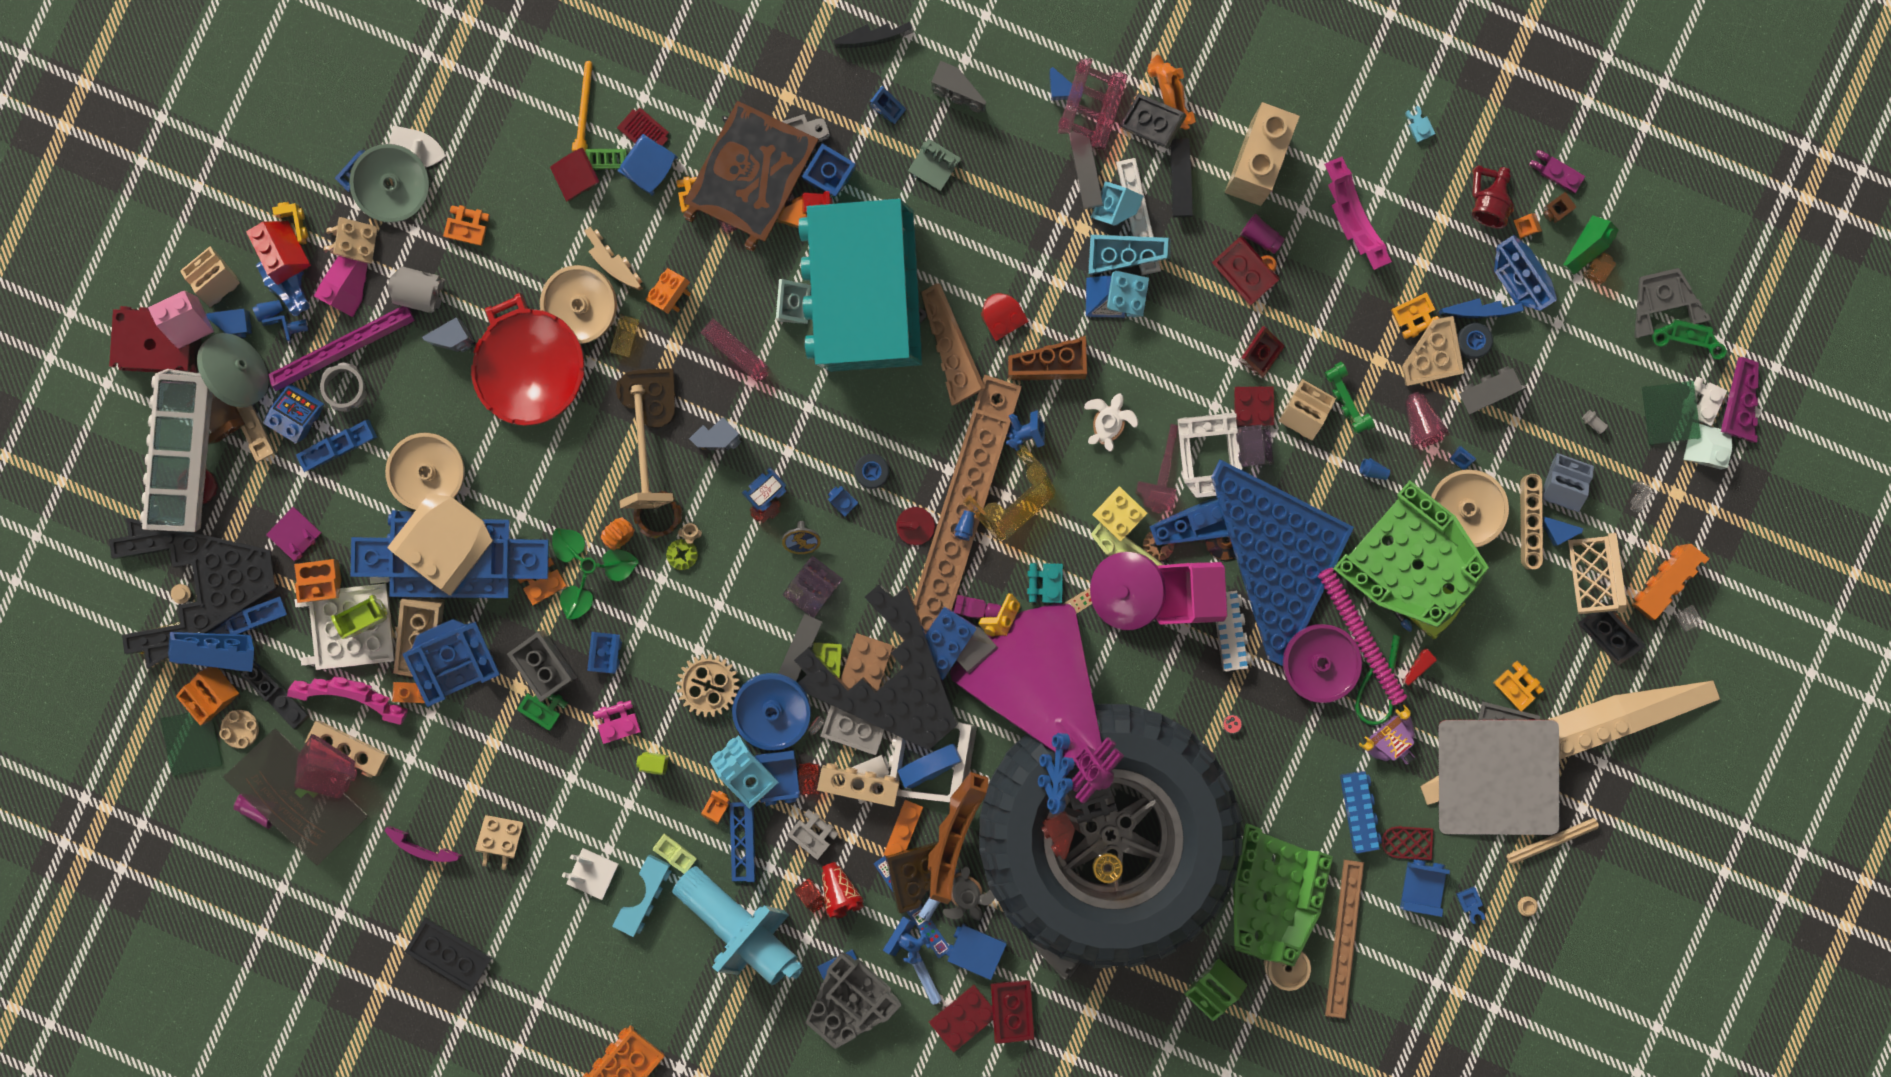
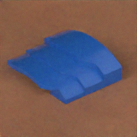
[402,619,500,707]

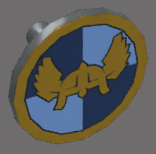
[782,521,821,554]

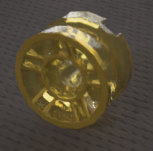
[1093,853,1122,883]

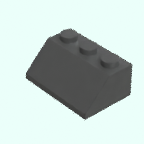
[507,630,577,702]

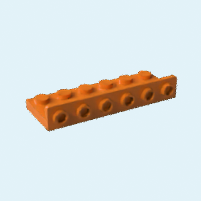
[582,1025,665,1077]

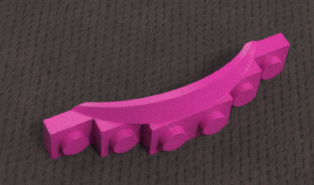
[1324,157,1392,270]
[287,677,408,725]

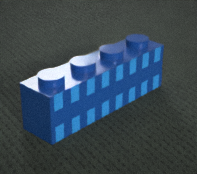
[1340,771,1381,853]

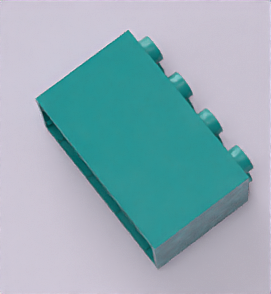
[799,198,922,372]

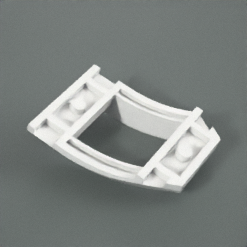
[1178,413,1242,498]

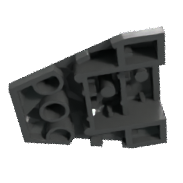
[806,952,901,1049]

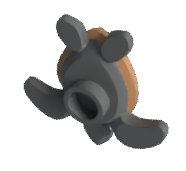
[943,866,995,921]

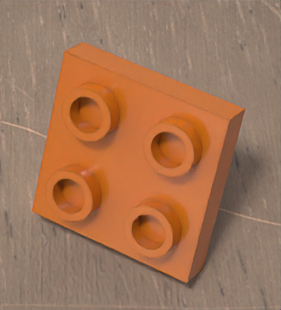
[646,268,691,314]

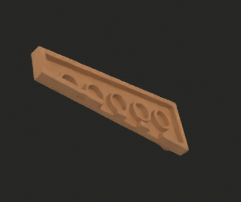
[921,283,985,405]

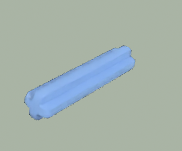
[908,952,941,1005]

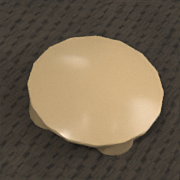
[219,710,259,749]

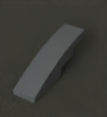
[1069,129,1103,210]
[778,614,822,681]

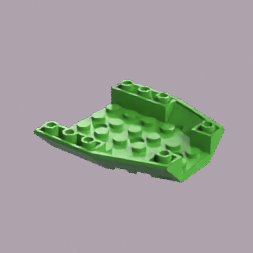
[1333,480,1489,628]
[1233,824,1333,966]

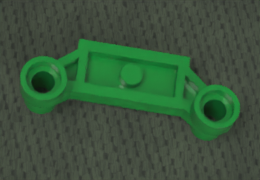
[1652,319,1727,359]
[1324,362,1375,434]

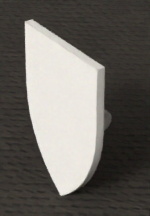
[389,126,446,167]

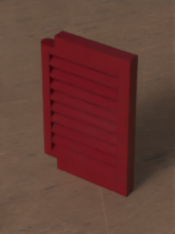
[617,108,669,146]

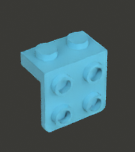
[1107,271,1149,318]

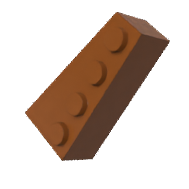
[1008,336,1087,380]

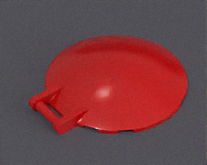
[471,293,585,426]

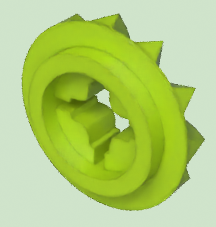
[666,539,698,570]

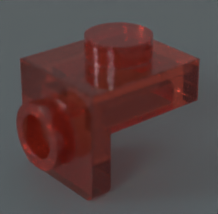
[749,499,781,523]
[799,763,819,795]
[794,878,825,913]

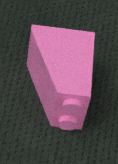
[148,291,214,349]

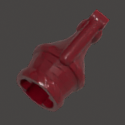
[1472,165,1514,229]

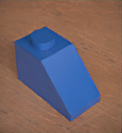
[206,309,252,338]

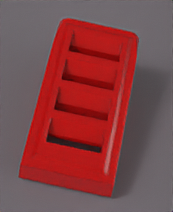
[1402,648,1437,686]

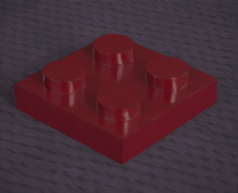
[1234,386,1274,426]

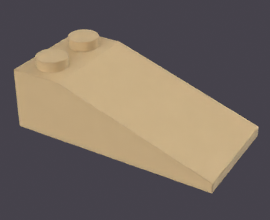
[393,597,445,677]

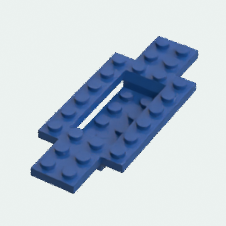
[351,518,549,598]

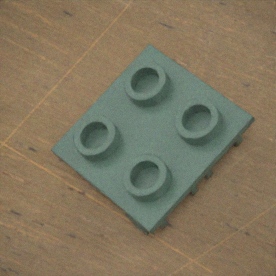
[908,138,961,191]

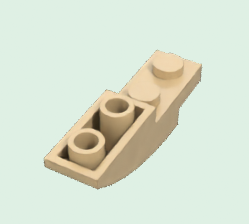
[584,227,643,291]

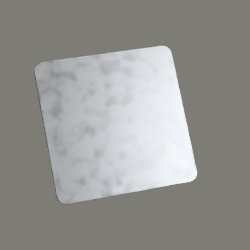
[1438,720,1559,835]

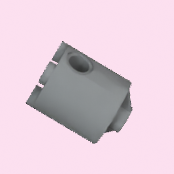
[388,266,445,313]

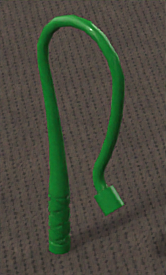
[1355,635,1401,726]

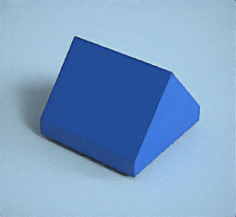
[1449,446,1476,470]

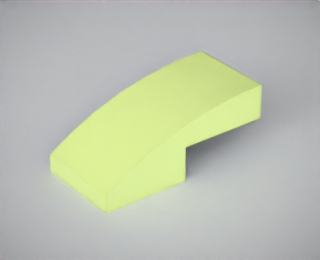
[653,833,697,874]

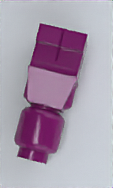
[953,595,1002,619]

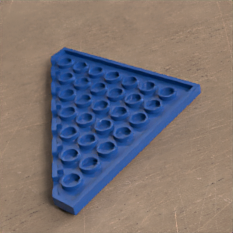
[1211,460,1354,666]

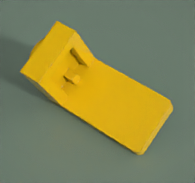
[272,202,308,245]
[979,594,1020,636]

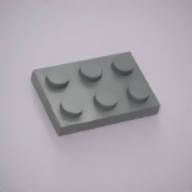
[820,705,884,755]

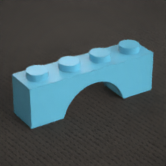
[612,855,671,937]

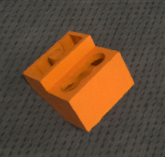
[295,559,341,603]
[176,667,239,726]

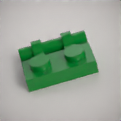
[517,693,568,731]

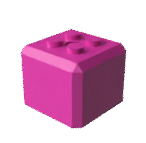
[1156,562,1227,624]

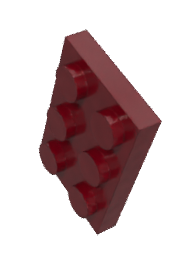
[1212,236,1280,306]
[991,980,1034,1044]
[929,984,993,1053]

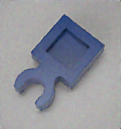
[1456,886,1485,924]

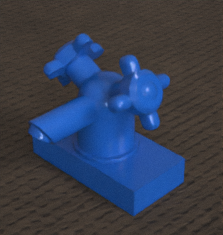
[1006,410,1045,451]
[883,917,931,964]

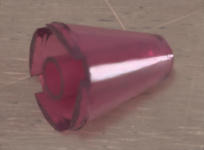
[1406,392,1450,449]

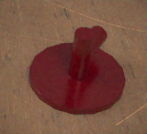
[896,507,935,545]

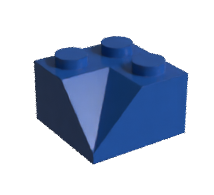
[802,144,856,197]

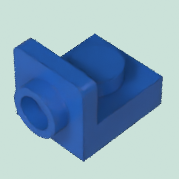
[828,486,858,516]

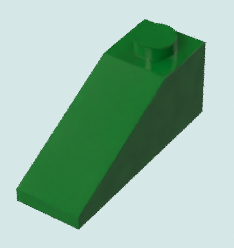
[1563,215,1619,275]

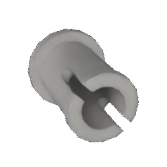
[1582,410,1608,434]

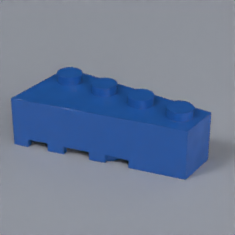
[168,632,254,672]

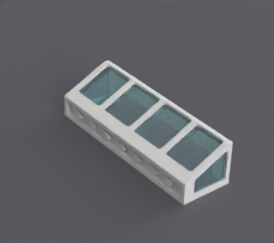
[140,369,212,532]

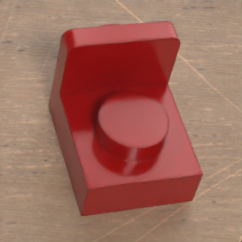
[802,191,833,214]

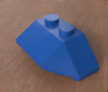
[1494,235,1557,311]

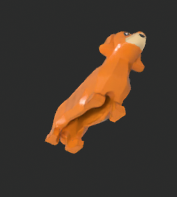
[1147,51,1196,130]

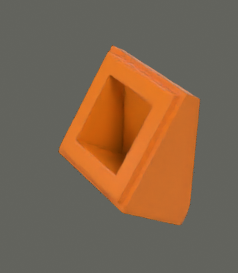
[1514,213,1542,239]

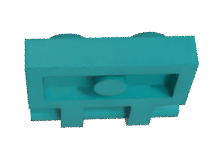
[1027,563,1063,603]

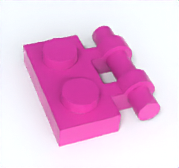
[593,700,641,744]

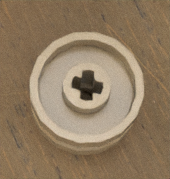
[1263,952,1311,991]

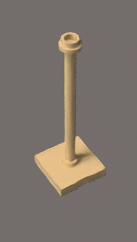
[620,385,673,509]

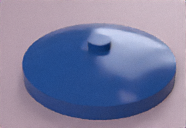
[732,673,811,750]

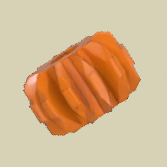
[600,517,634,550]

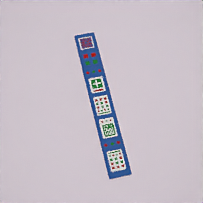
[874,855,949,958]

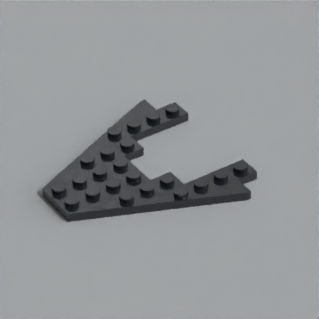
[109,518,277,669]
[794,583,958,750]

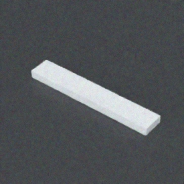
[1116,158,1161,276]

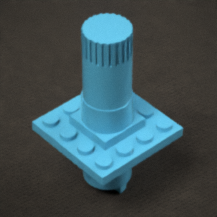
[672,866,803,985]

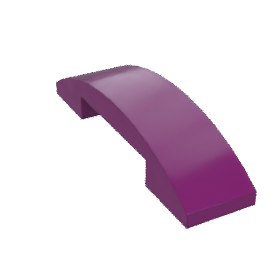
[385,826,462,862]

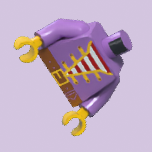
[1359,705,1415,764]

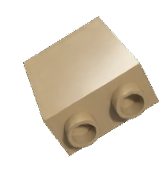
[1225,102,1299,206]

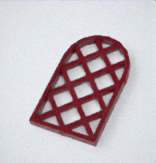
[1381,826,1433,860]

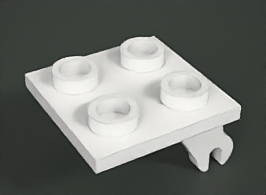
[562,848,618,900]

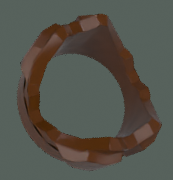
[633,491,683,539]

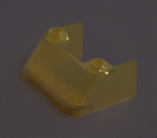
[963,446,1055,541]

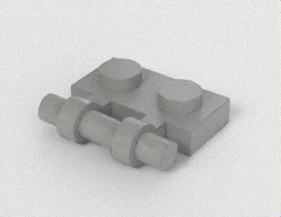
[787,809,839,860]

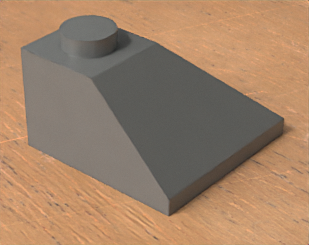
[957,624,998,673]

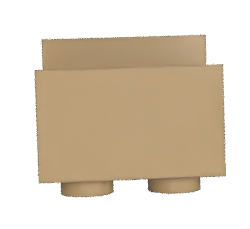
[181,246,240,307]
[1279,379,1336,440]

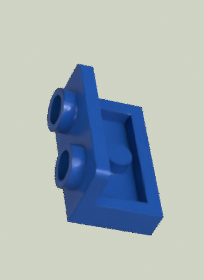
[587,632,622,674]

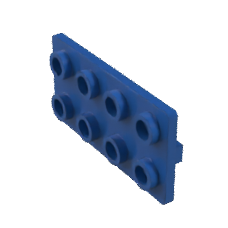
[926,607,977,681]

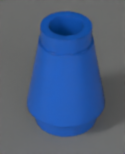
[253,300,283,322]
[1359,458,1390,480]
[954,510,975,541]

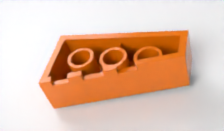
[1632,544,1710,620]

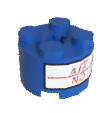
[742,467,786,511]

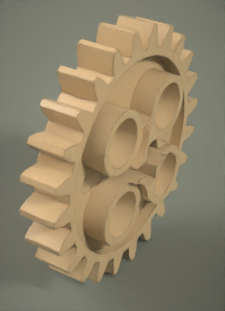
[676,654,740,717]

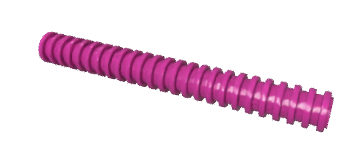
[1318,568,1407,705]

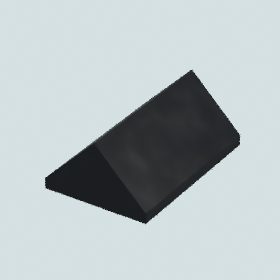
[1578,602,1646,665]

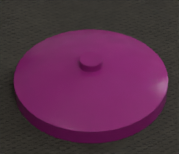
[1090,552,1166,630]
[1283,624,1362,703]

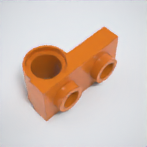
[392,682,425,703]

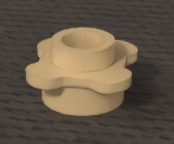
[678,523,702,544]

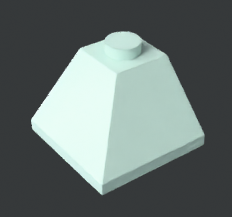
[1683,422,1732,469]

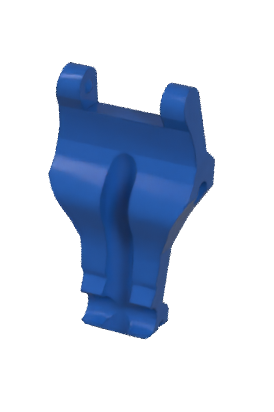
[256,261,310,316]

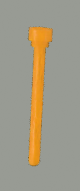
[572,61,593,153]

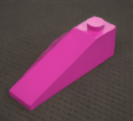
[314,256,368,317]

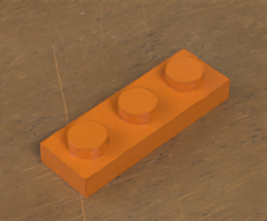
[883,800,923,856]

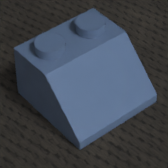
[422,318,475,352]

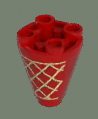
[822,862,864,919]

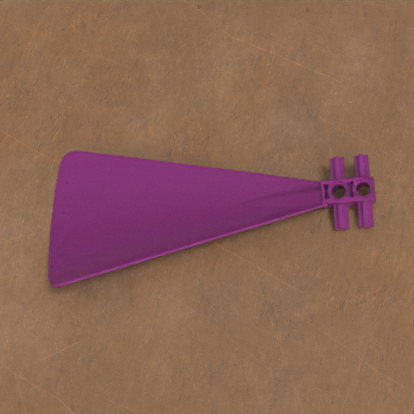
[950,603,1124,804]

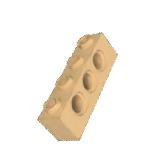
[305,721,390,778]
[817,763,899,807]

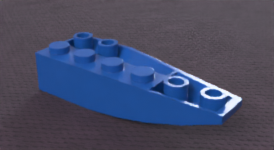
[1149,497,1229,545]

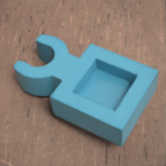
[1405,106,1435,143]

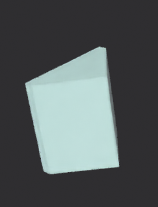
[776,279,811,324]

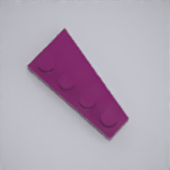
[1721,357,1759,443]

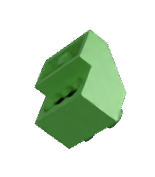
[1184,958,1247,1021]

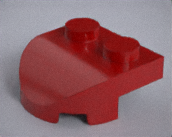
[981,293,1029,341]

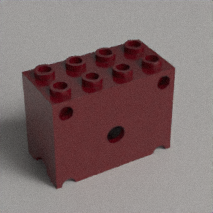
[109,306,201,373]

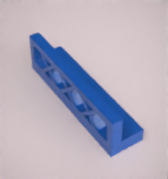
[730,802,756,882]

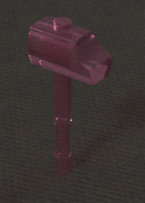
[1135,424,1178,513]

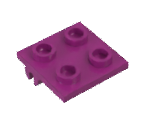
[266,506,321,561]

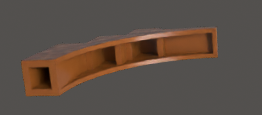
[928,772,989,904]

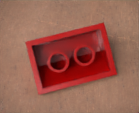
[246,221,311,285]

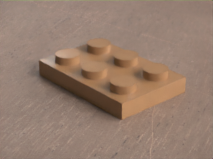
[840,633,893,691]

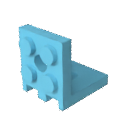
[710,735,779,809]

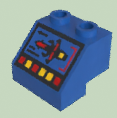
[263,384,324,443]

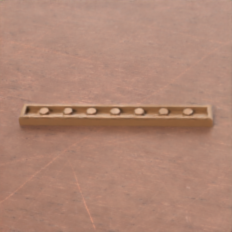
[1325,860,1364,1019]

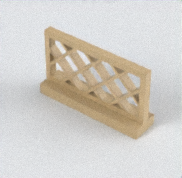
[1568,533,1627,614]

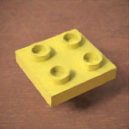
[1092,486,1147,542]

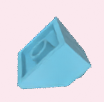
[1091,181,1144,226]

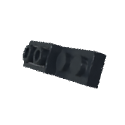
[241,661,310,730]

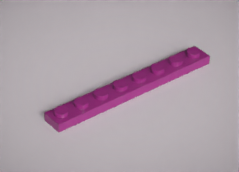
[268,306,415,391]

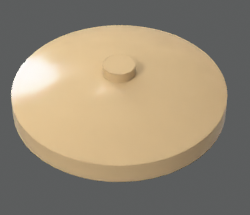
[540,265,617,343]
[385,433,465,510]
[1431,470,1509,547]

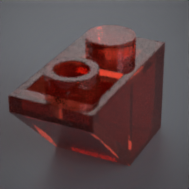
[1042,810,1075,860]

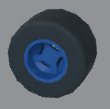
[1457,323,1493,360]
[855,454,889,489]

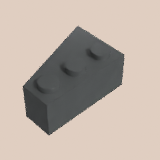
[1459,366,1526,414]

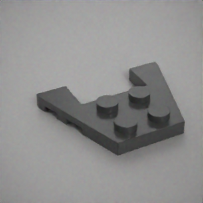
[1634,268,1711,338]

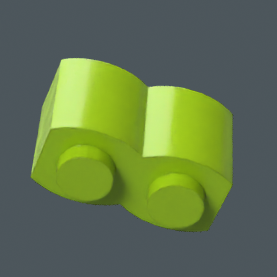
[636,752,669,775]

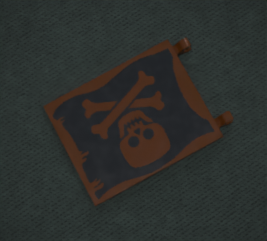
[683,101,819,252]

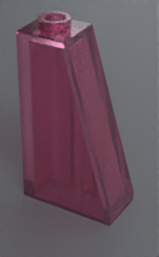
[700,318,769,383]

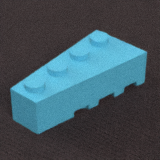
[1089,235,1171,275]

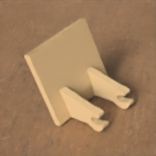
[323,217,377,264]
[475,815,524,870]

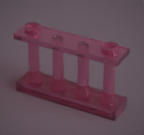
[1058,58,1128,149]

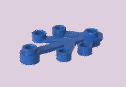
[1038,733,1074,814]

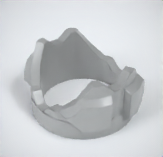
[320,363,367,412]

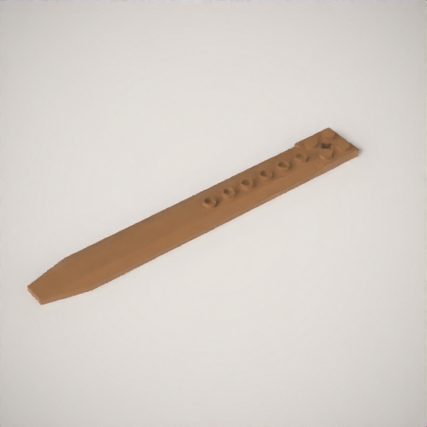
[901,375,1022,669]

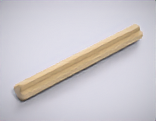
[1507,818,1599,865]

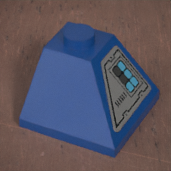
[1086,276,1125,318]

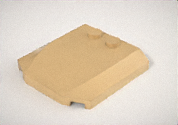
[387,493,493,596]

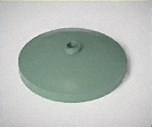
[350,144,429,222]
[197,333,269,407]

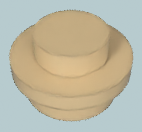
[171,584,191,604]
[1518,896,1538,916]

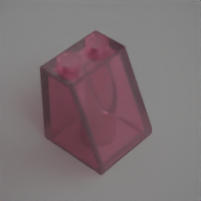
[295,734,357,799]

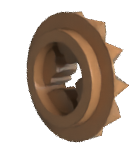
[1143,532,1174,561]

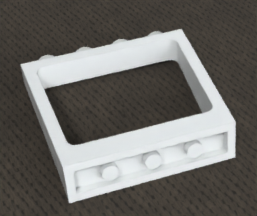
[889,722,977,802]

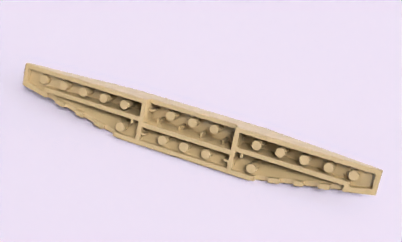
[1420,681,1720,805]

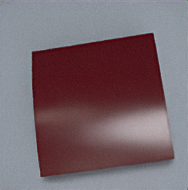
[550,148,599,202]

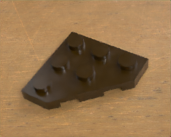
[885,841,939,914]

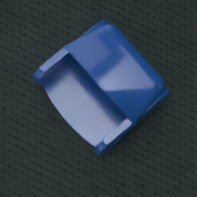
[618,134,678,196]

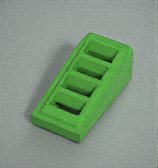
[586,149,627,170]

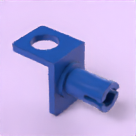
[262,315,308,344]

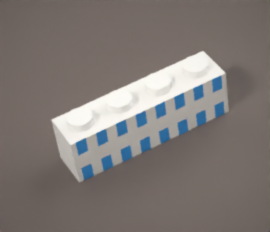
[1216,591,1250,671]

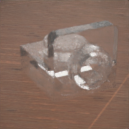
[1630,481,1654,513]

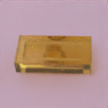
[610,315,640,358]

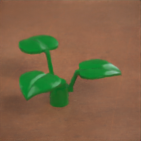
[552,528,638,620]

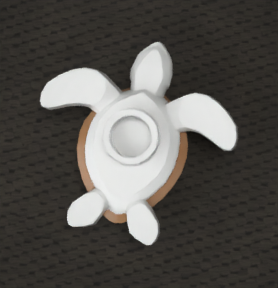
[1084,393,1139,451]

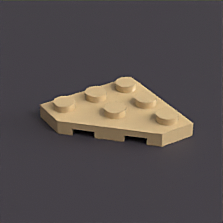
[1402,316,1464,386]

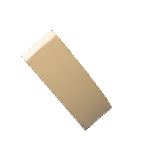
[236,405,275,463]

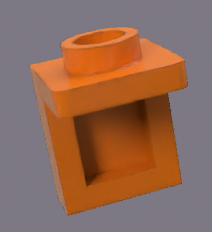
[701,790,730,824]

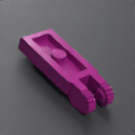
[1529,150,1585,194]

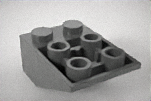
[931,61,986,113]

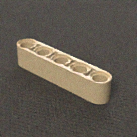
[1520,474,1543,570]

